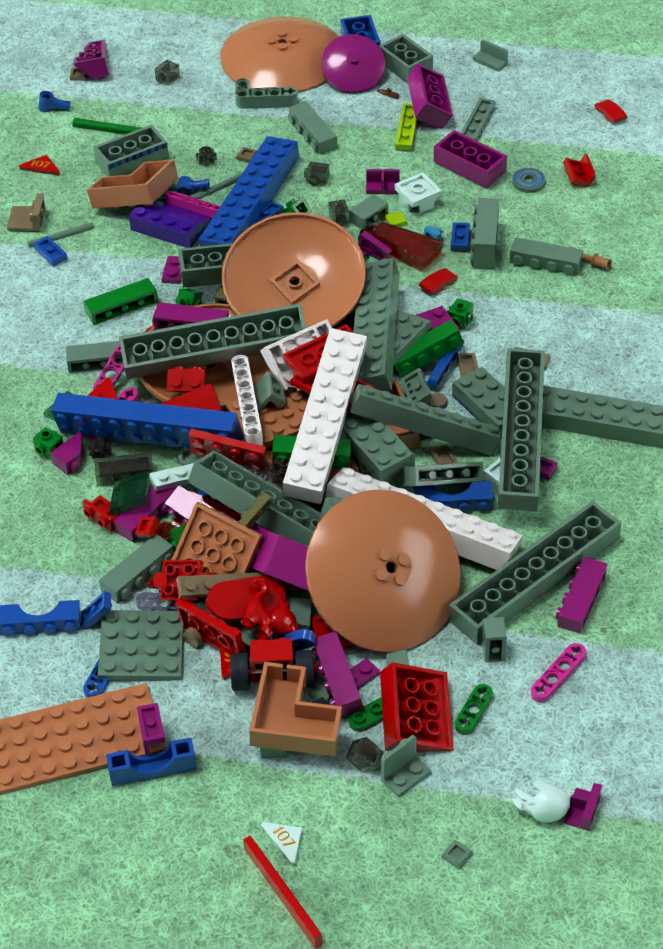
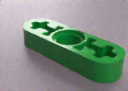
[455,684,493,735]

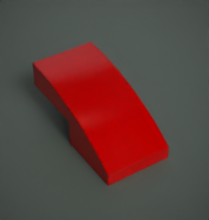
[595,99,627,123]
[419,268,458,294]

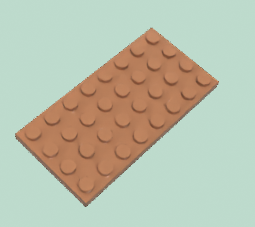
[0,683,166,795]

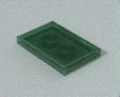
[109,470,151,516]

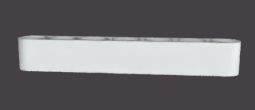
[231,355,264,446]

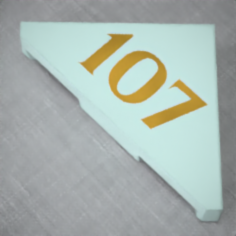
[261,822,302,866]

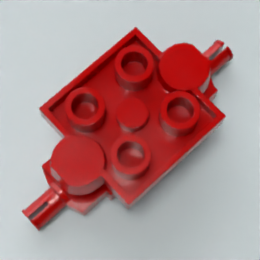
[147,560,217,601]

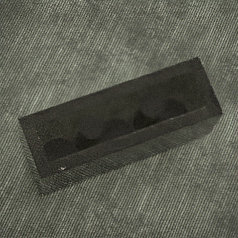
[94,452,154,487]

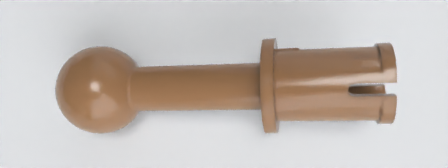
[570,247,612,270]

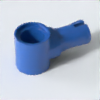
[38,91,71,112]
[176,176,210,196]

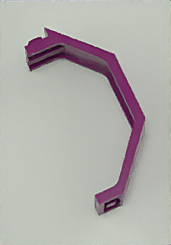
[251,524,309,591]

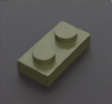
[239,492,275,528]

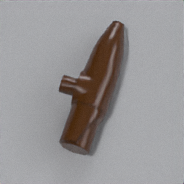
[377,88,399,99]

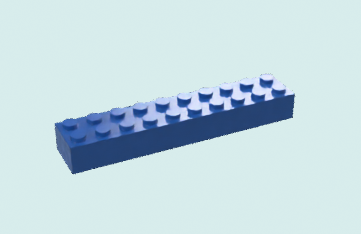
[199,136,299,247]
[51,393,244,450]

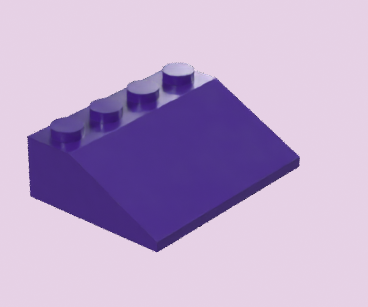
[129,199,212,248]

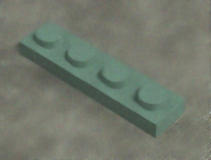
[461,97,495,141]

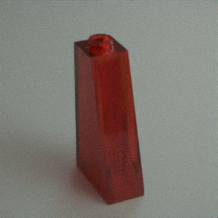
[371,222,443,272]

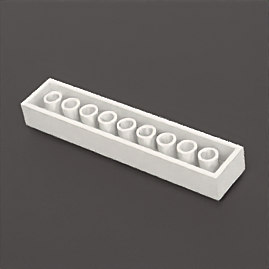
[282,328,367,504]
[324,467,523,570]

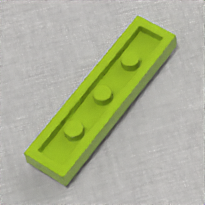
[395,103,417,151]

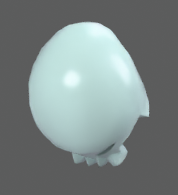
[512,779,570,823]

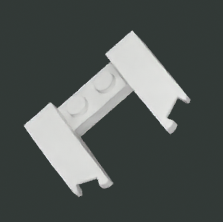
[260,319,331,391]

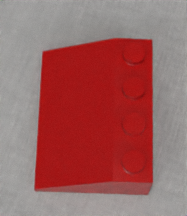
[380,662,453,752]

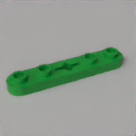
[349,697,383,731]

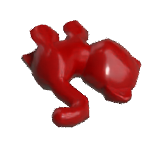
[240,577,299,640]

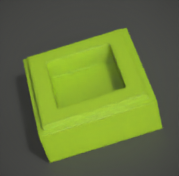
[385,211,407,229]

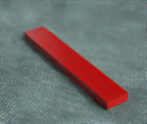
[243,836,322,949]

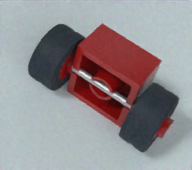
[227,638,318,691]

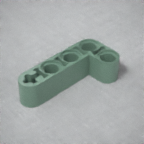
[235,78,298,109]

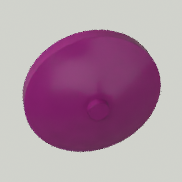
[321,34,385,93]

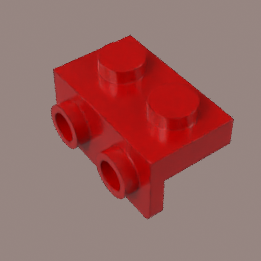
[563,154,596,187]
[167,366,207,393]
[82,495,124,532]

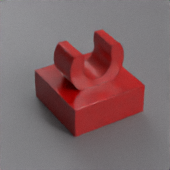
[135,517,162,538]

